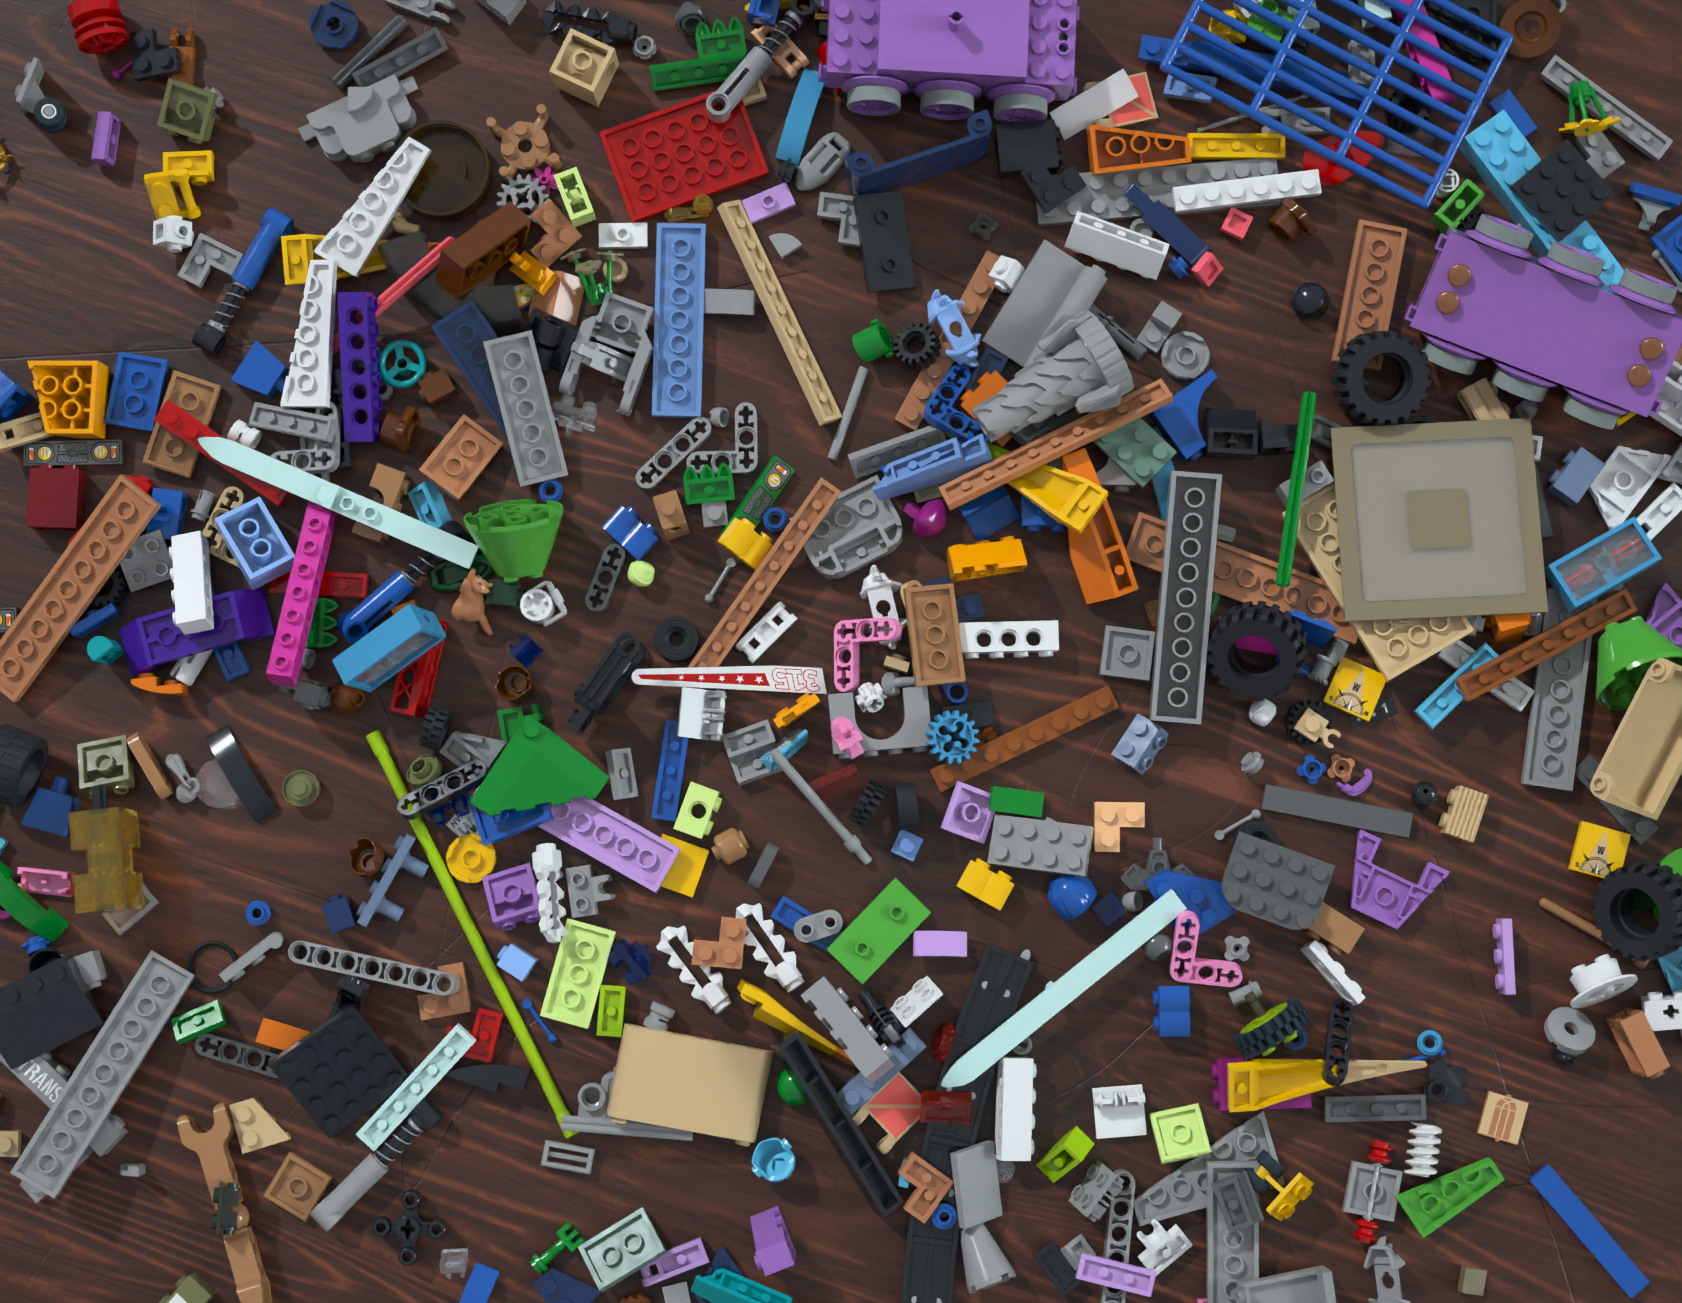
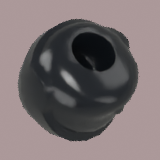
[1411,781,1438,809]
[1551,1044,1580,1066]

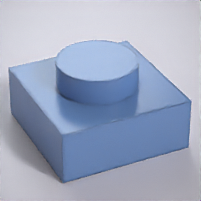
[891,830,923,862]

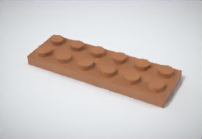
[1331,219,1407,372]

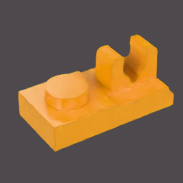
[509,251,558,296]

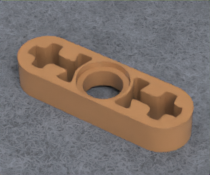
[126,732,175,800]

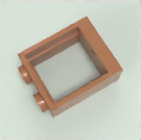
[1605,1008,1670,1079]

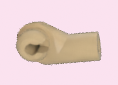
[390,207,421,237]

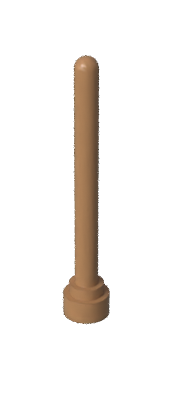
[1539,898,1650,969]

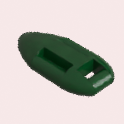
[428,554,496,593]

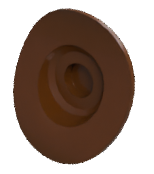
[1499,0,1563,58]

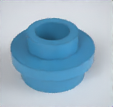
[1417,1030,1443,1056]

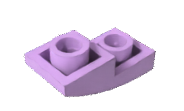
[913,931,967,958]

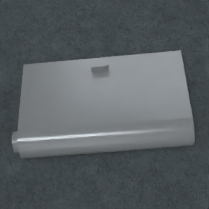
[982,240,1107,367]

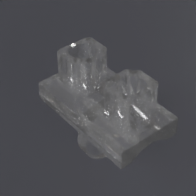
[552,394,597,436]

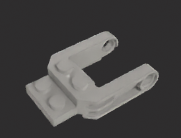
[559,292,654,417]

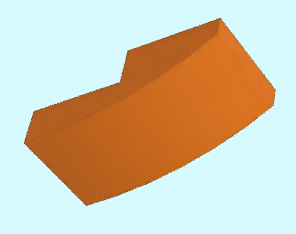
[131,673,188,695]
[255,1018,310,1051]

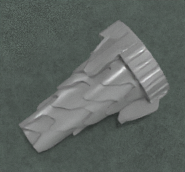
[972,310,1134,442]

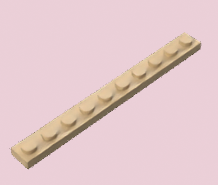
[717,200,842,426]

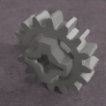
[497,174,550,225]

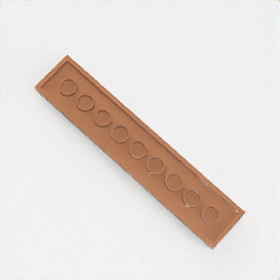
[0,474,162,702]
[1125,512,1358,645]

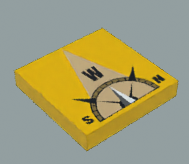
[1322,657,1386,722]
[1568,821,1631,879]

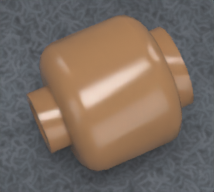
[711,828,750,865]

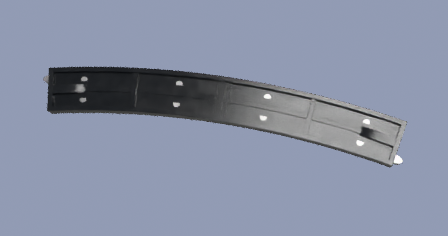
[901,942,1034,1303]

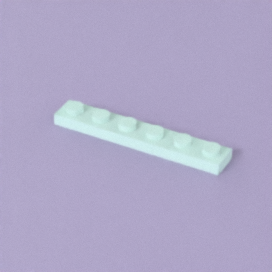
[356,1023,476,1151]

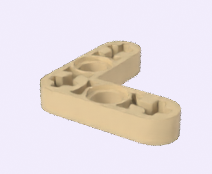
[202,486,246,567]

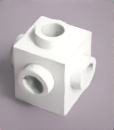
[153,215,194,253]

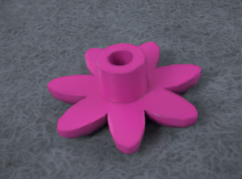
[532,166,559,195]

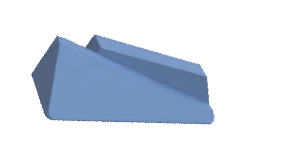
[872,434,994,500]

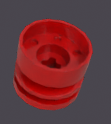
[67,0,129,54]

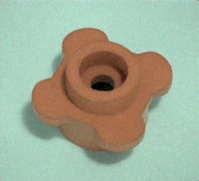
[1327,754,1355,782]

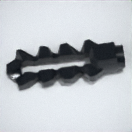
[541,0,638,46]

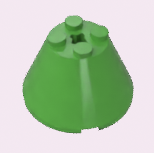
[463,499,564,582]
[1596,616,1682,710]

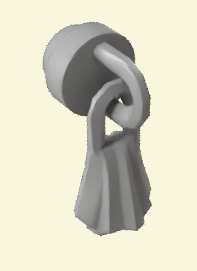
[165,754,200,803]

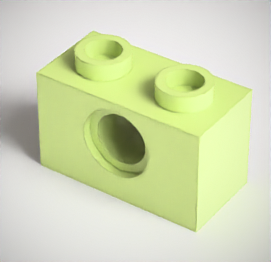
[673,782,722,839]

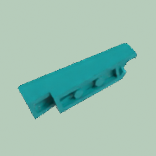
[691,1268,793,1303]

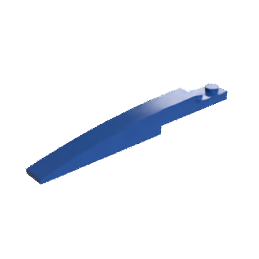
[1137,34,1375,106]

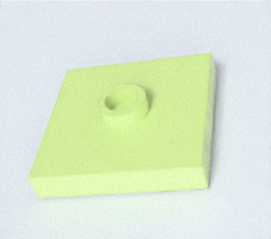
[1149,1103,1211,1164]

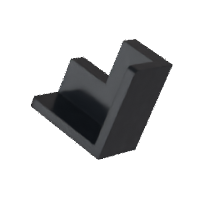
[1257,419,1298,456]

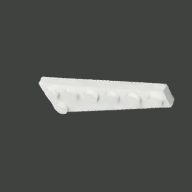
[314,137,431,277]
[280,260,337,408]

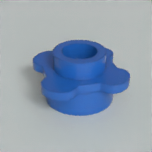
[1168,256,1190,279]
[1296,755,1326,784]
[21,936,50,957]

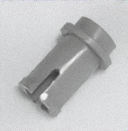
[190,489,216,523]
[1228,981,1262,1007]

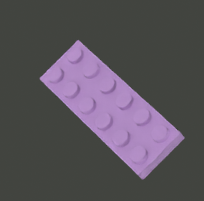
[538,796,681,893]

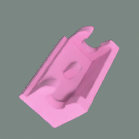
[17,867,76,897]

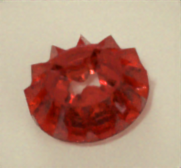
[931,1021,956,1062]

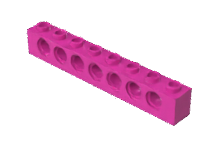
[266,501,338,687]

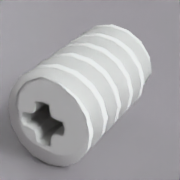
[1404,1122,1442,1177]

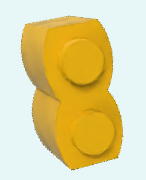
[717,518,773,571]
[956,858,1015,911]

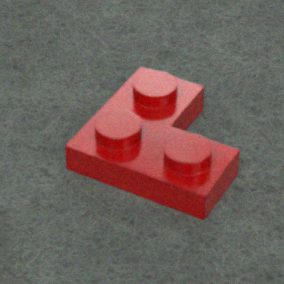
[445,1007,504,1063]

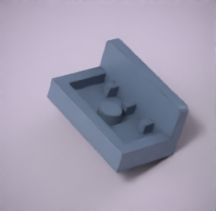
[1111,713,1169,775]

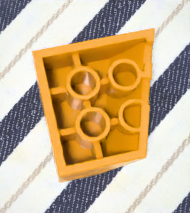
[946,536,1027,583]

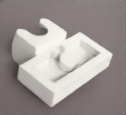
[1137,1219,1193,1276]

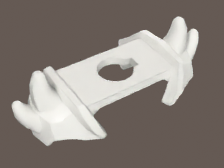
[860,565,907,650]

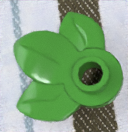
[1247,0,1294,42]

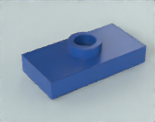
[70,603,123,638]

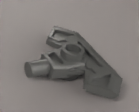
[1120,838,1194,890]

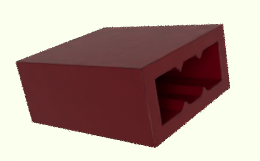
[26,464,87,531]

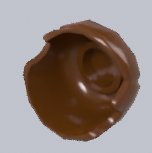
[494,664,533,702]
[349,837,385,877]

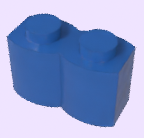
[602,505,659,560]
[1152,986,1190,1037]

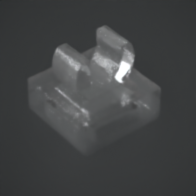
[440,1248,469,1279]

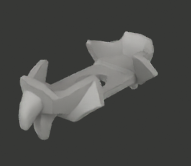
[1364,1235,1410,1303]

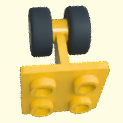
[1244,1150,1314,1221]

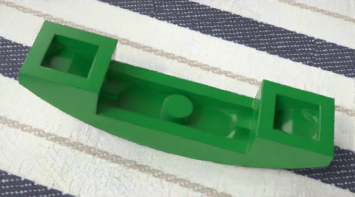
[0,861,70,942]

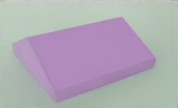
[941,781,995,844]

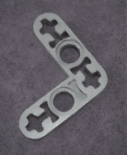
[270,401,341,474]
[686,402,758,475]

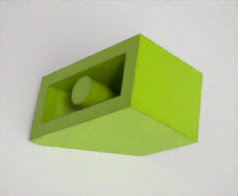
[1036,1126,1094,1183]

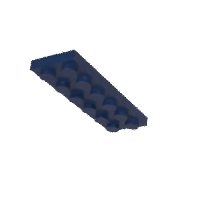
[431,300,556,440]

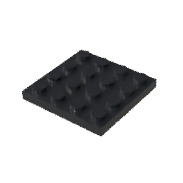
[268,1003,410,1139]

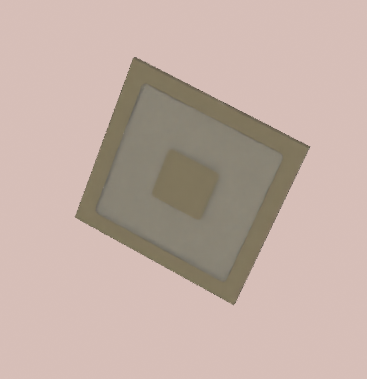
[1330,418,1548,622]

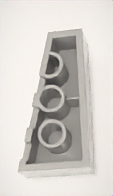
[800,977,895,1084]

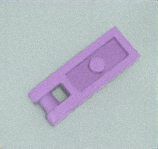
[640,1237,710,1287]

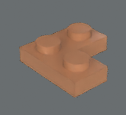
[528,198,582,268]
[691,917,747,970]
[417,962,472,1020]
[898,1151,954,1224]

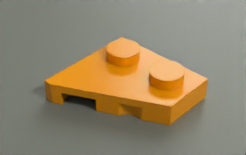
[773,693,820,730]

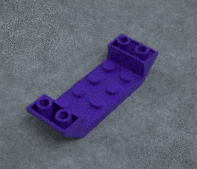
[120,588,276,677]

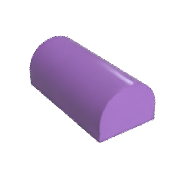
[91,111,121,166]

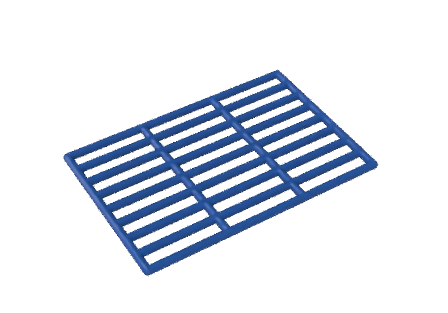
[1160,0,1514,210]

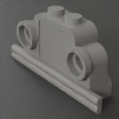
[298,74,419,163]
[561,1066,693,1141]

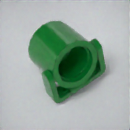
[852,318,896,363]

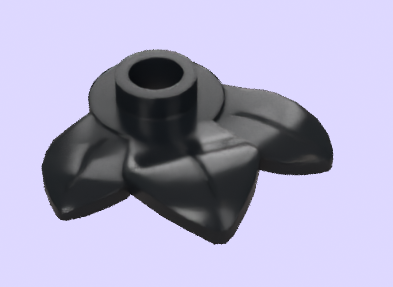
[1423,1058,1470,1106]

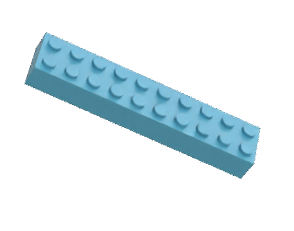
[1459,110,1624,285]

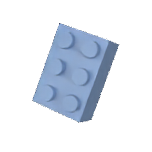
[215,496,295,590]

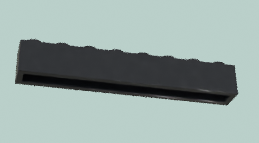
[770,1031,905,1218]

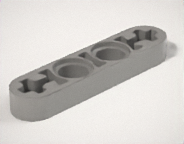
[635,417,712,490]

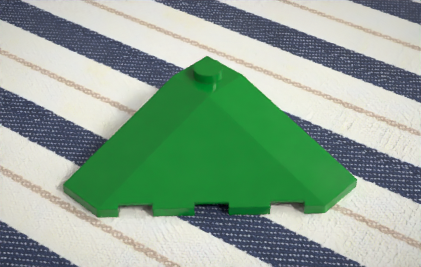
[470,715,610,817]

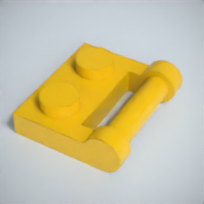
[144,169,201,220]

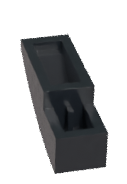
[448,1063,532,1092]

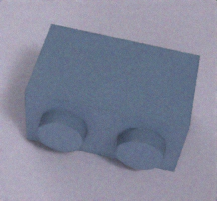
[1547,447,1605,507]

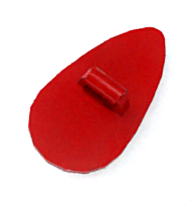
[1302,131,1385,187]

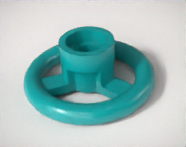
[378,340,427,388]

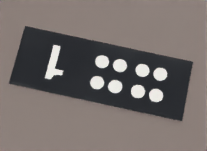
[1349,697,1397,727]

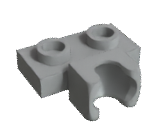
[565,865,616,918]

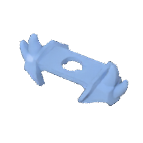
[927,289,982,367]

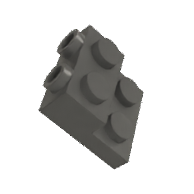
[275,677,334,710]

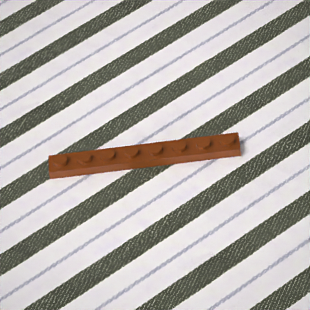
[1454,588,1637,702]
[929,685,1119,793]

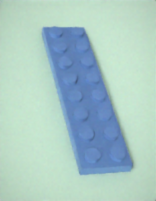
[652,223,706,418]

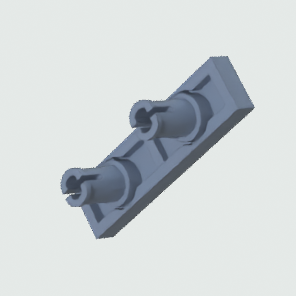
[356,833,429,927]

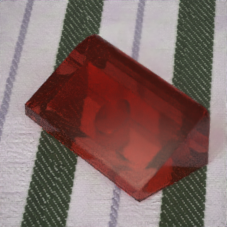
[920,1091,972,1124]

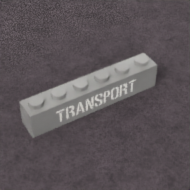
[0,1051,128,1156]

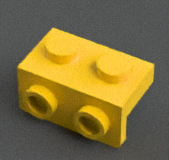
[163,150,214,186]

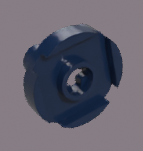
[309,0,359,51]

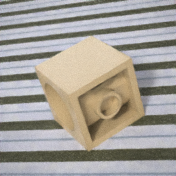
[549,28,619,107]

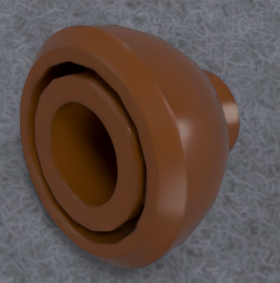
[331,679,365,713]

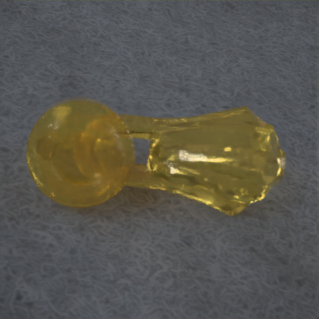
[665,194,713,223]

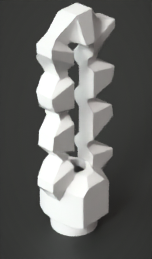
[532,843,568,943]
[735,903,805,993]
[656,926,732,1014]

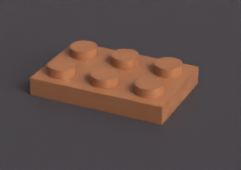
[418,414,503,501]

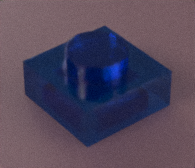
[1091,892,1127,927]

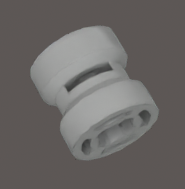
[643,1001,675,1031]

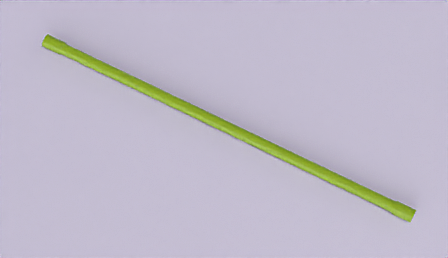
[366,730,578,1139]

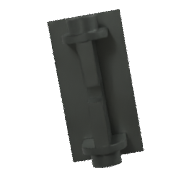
[211,1181,240,1235]

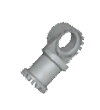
[1307,638,1349,686]

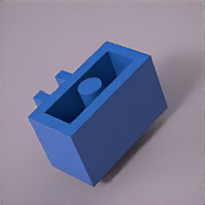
[144,488,189,542]
[1019,496,1067,533]

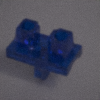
[422,785,471,826]
[608,938,654,985]

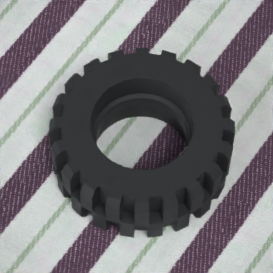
[1331,331,1432,426]
[1207,601,1307,701]
[1592,860,1682,962]

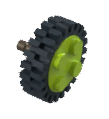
[1231,991,1310,1060]

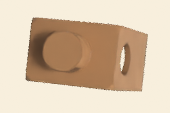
[652,489,691,541]

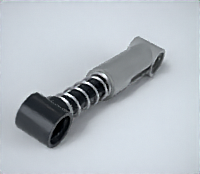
[706,0,815,123]
[309,1097,445,1232]

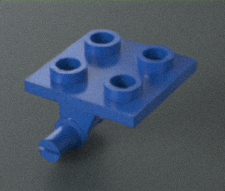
[1273,610,1337,676]

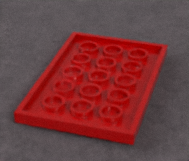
[599,89,769,223]

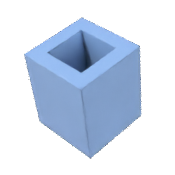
[497,943,539,981]

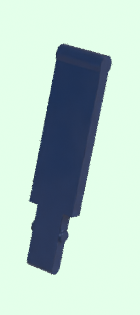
[1123,183,1212,267]

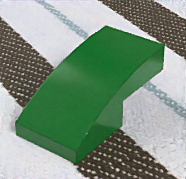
[988,786,1044,818]

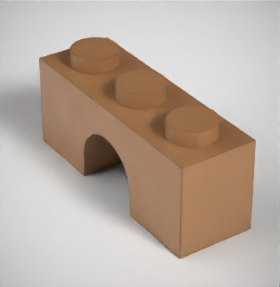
[352,463,411,545]

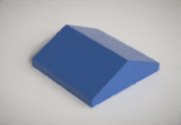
[957,485,1020,542]

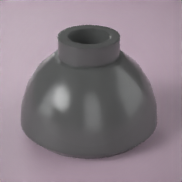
[674,2,708,35]

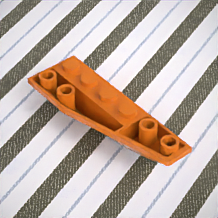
[1061,448,1139,604]

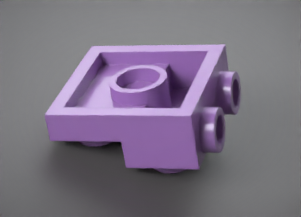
[482,863,540,931]

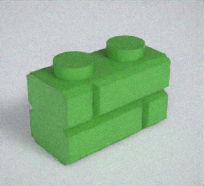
[1429,179,1485,235]

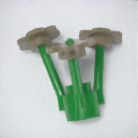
[560,248,624,306]

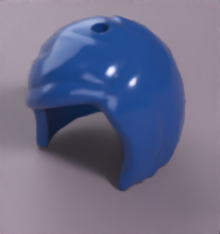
[1048,874,1097,921]

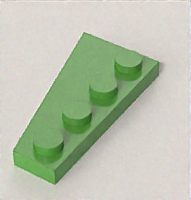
[1394,1157,1505,1238]

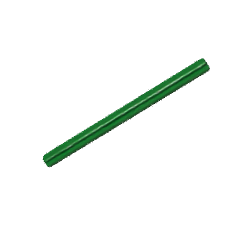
[1275,392,1317,587]

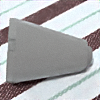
[959,1223,1016,1294]

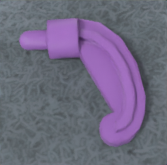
[1336,769,1372,796]

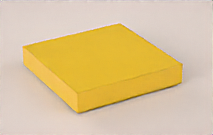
[661,834,710,898]

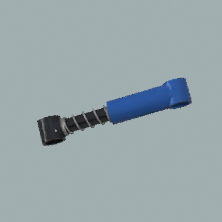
[192,208,295,356]
[336,520,471,644]

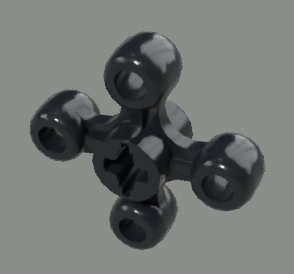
[372,1189,448,1266]

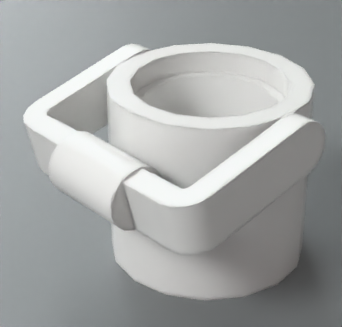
[520,581,567,627]

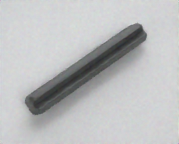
[332,15,408,89]

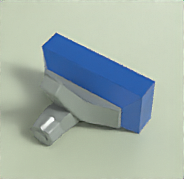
[1628,181,1682,231]

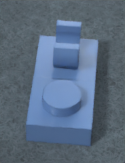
[1163,73,1217,104]

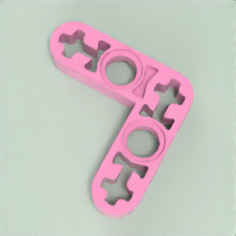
[834,617,902,693]
[1169,910,1242,987]

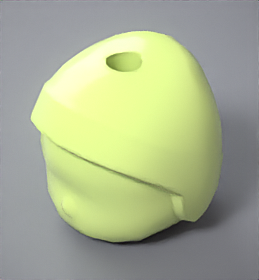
[628,560,655,587]

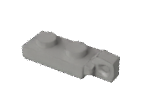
[570,341,634,383]

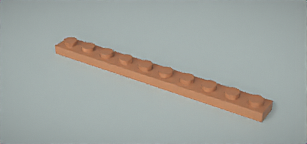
[938,378,1174,510]
[687,477,842,689]

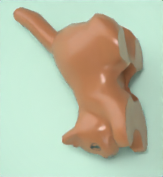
[451,568,493,636]

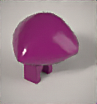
[903,498,946,538]

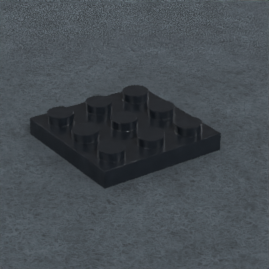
[1509,139,1616,242]

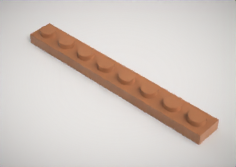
[894,250,1000,431]

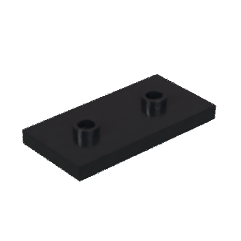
[853,191,916,294]

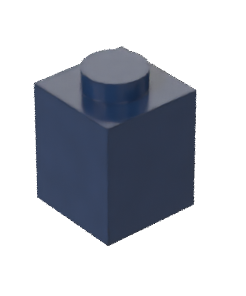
[321,894,360,934]

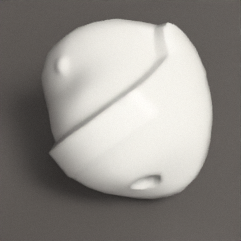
[1249,699,1276,727]

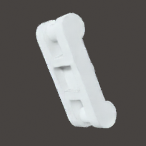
[735,601,798,664]

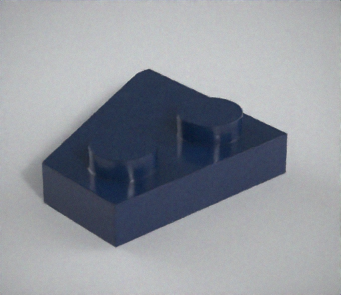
[532,1267,602,1303]

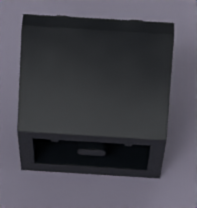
[1204,408,1258,460]

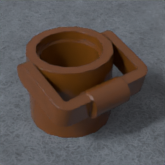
[1267,197,1318,243]
[380,406,421,451]

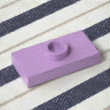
[742,182,796,224]

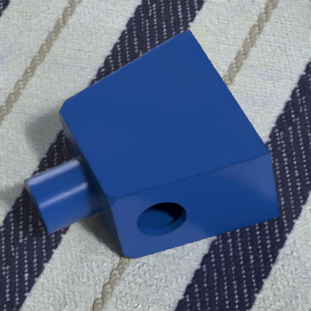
[231,341,290,399]
[21,776,79,837]

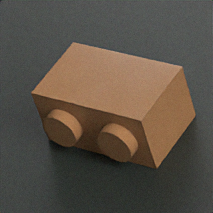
[1305,902,1364,955]

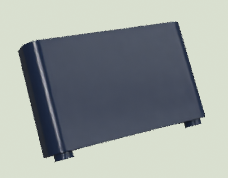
[845,110,992,196]

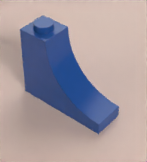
[1149,369,1218,463]

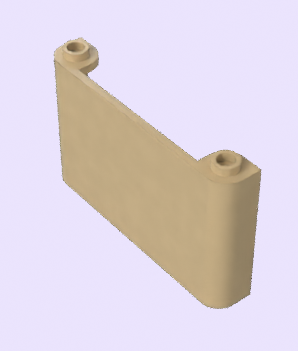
[1590,658,1682,820]
[606,1023,773,1146]

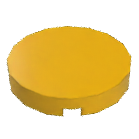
[446,834,497,883]

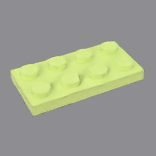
[540,918,616,1029]

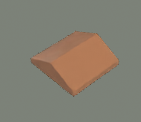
[528,270,584,326]

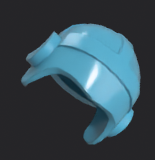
[751,1138,796,1182]

